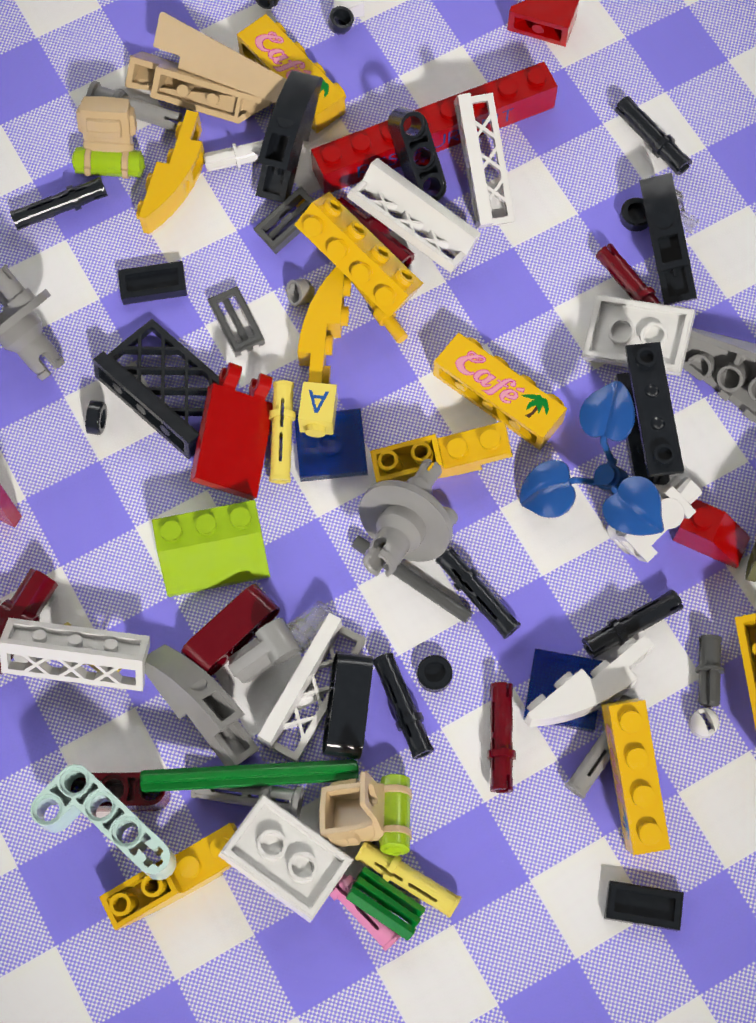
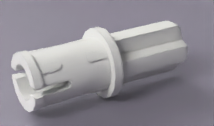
[204,139,264,171]

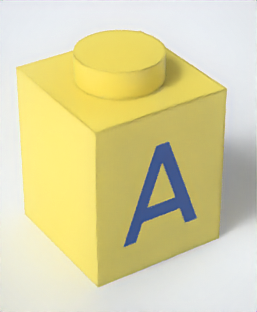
[298,381,338,438]

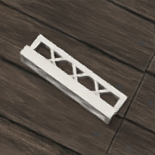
[454,93,516,229]
[347,158,481,273]
[258,613,367,762]
[0,618,150,692]

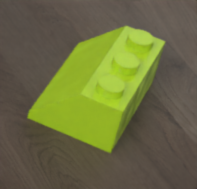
[152,500,270,597]

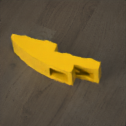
[136,110,205,234]
[297,266,352,384]
[370,421,513,483]
[99,823,237,931]

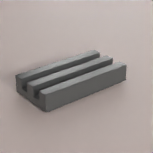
[253,186,315,254]
[208,286,265,357]

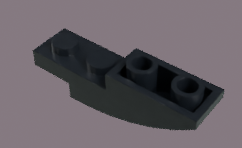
[255,70,323,203]
[639,173,697,305]

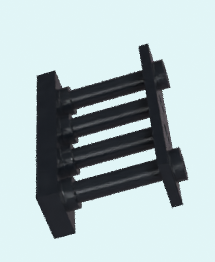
[615,342,684,485]

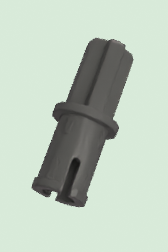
[695,634,724,707]

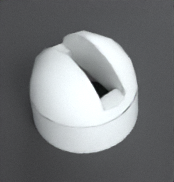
[689,708,719,738]

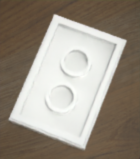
[581,294,696,376]
[218,794,354,923]

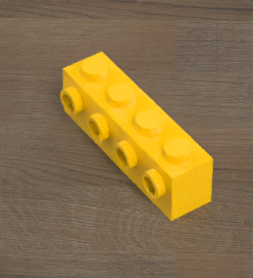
[294,192,424,317]

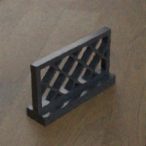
[93,319,219,459]

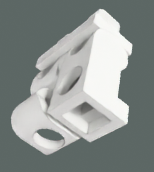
[607,476,703,563]

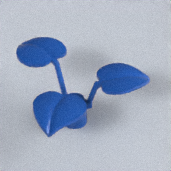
[520,381,664,536]

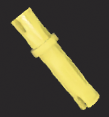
[269,380,296,484]
[354,841,462,918]

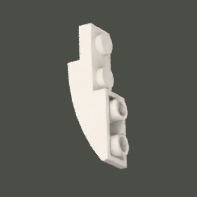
[524,634,655,727]

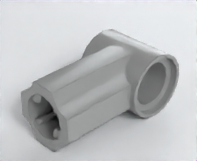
[228,618,301,683]

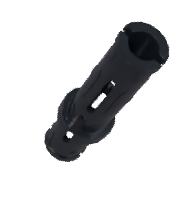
[615,96,692,175]
[10,177,108,231]
[435,547,521,639]
[582,590,683,659]
[373,653,434,759]

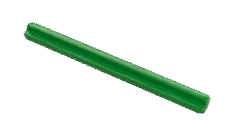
[140,759,359,792]

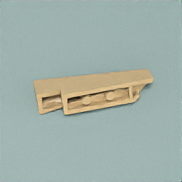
[153,12,287,103]
[125,52,273,124]

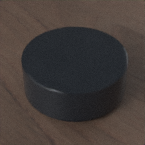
[620,198,648,231]
[85,400,107,435]
[417,655,453,693]

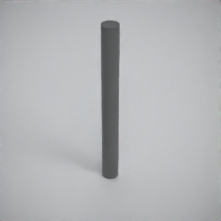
[352,535,473,624]

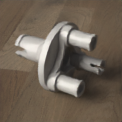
[0,264,65,381]
[359,459,458,577]

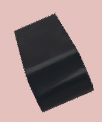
[388,107,447,201]
[322,651,373,760]

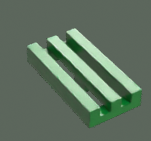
[346,866,426,941]

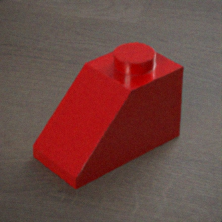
[507,0,580,47]
[673,499,751,569]

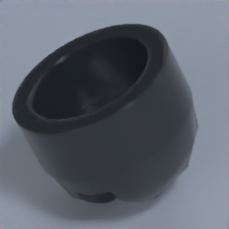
[328,6,354,35]

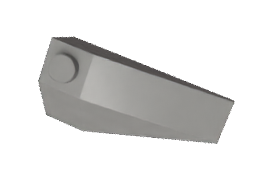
[683,328,756,423]

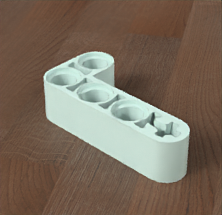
[30,764,177,880]

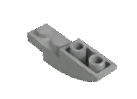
[145,644,259,766]

